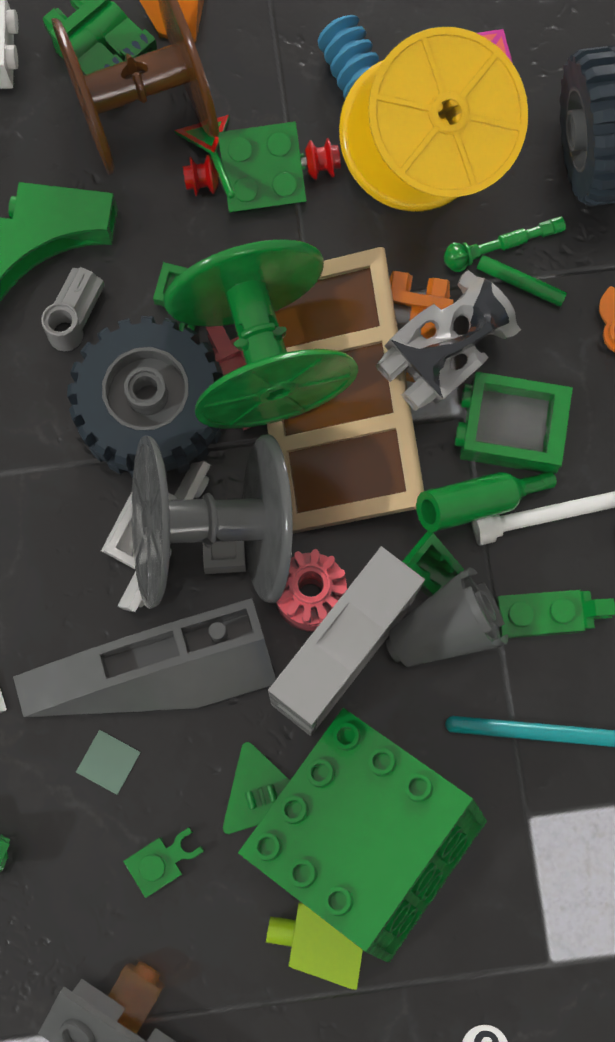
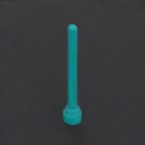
[445,716,615,747]

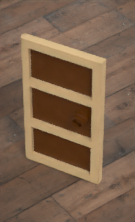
[267,247,424,534]

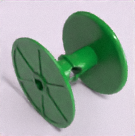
[163,240,358,429]

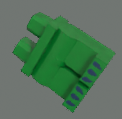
[43,0,157,75]

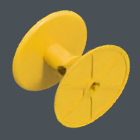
[339,27,528,212]

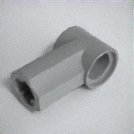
[41,267,105,351]

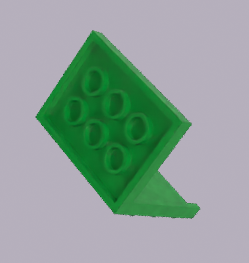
[238,708,487,963]

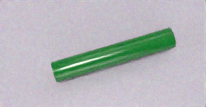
[477,255,567,307]

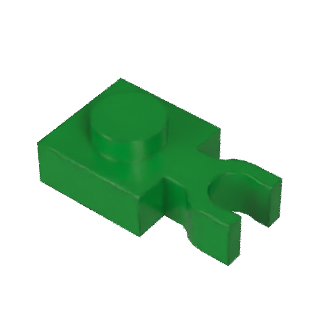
[123,827,204,898]

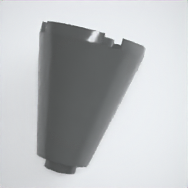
[386,567,508,667]

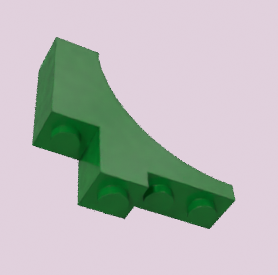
[0,182,118,303]

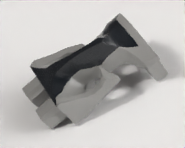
[376,270,521,411]

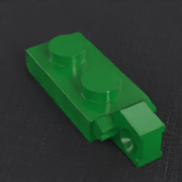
[496,590,615,638]

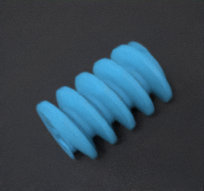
[318,15,379,99]

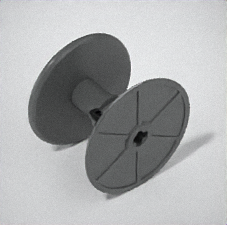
[132,434,293,609]

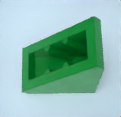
[402,531,464,597]

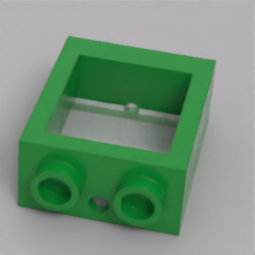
[455,371,573,475]

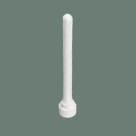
[472,491,615,546]

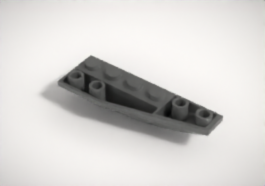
[13,598,276,718]

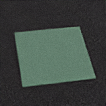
[76,730,141,795]

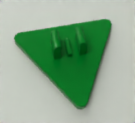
[223,742,290,834]

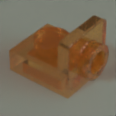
[108,961,165,1034]

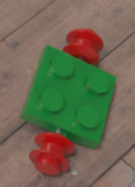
[183,121,341,212]

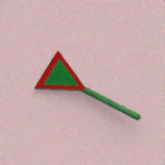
[174,115,235,199]

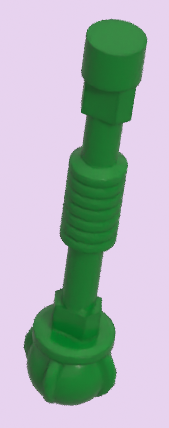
[444,216,566,272]

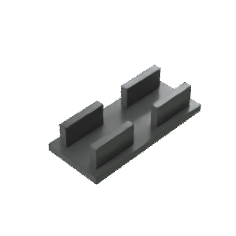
[38,979,176,1042]

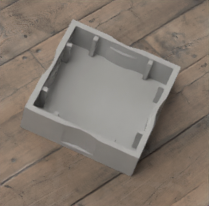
[268,546,425,736]

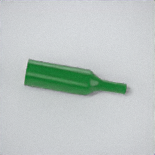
[416,472,557,533]

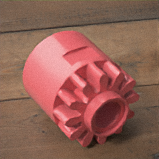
[276,549,347,631]

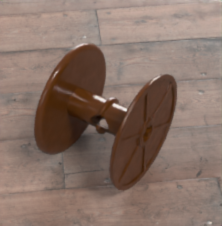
[51,0,219,176]

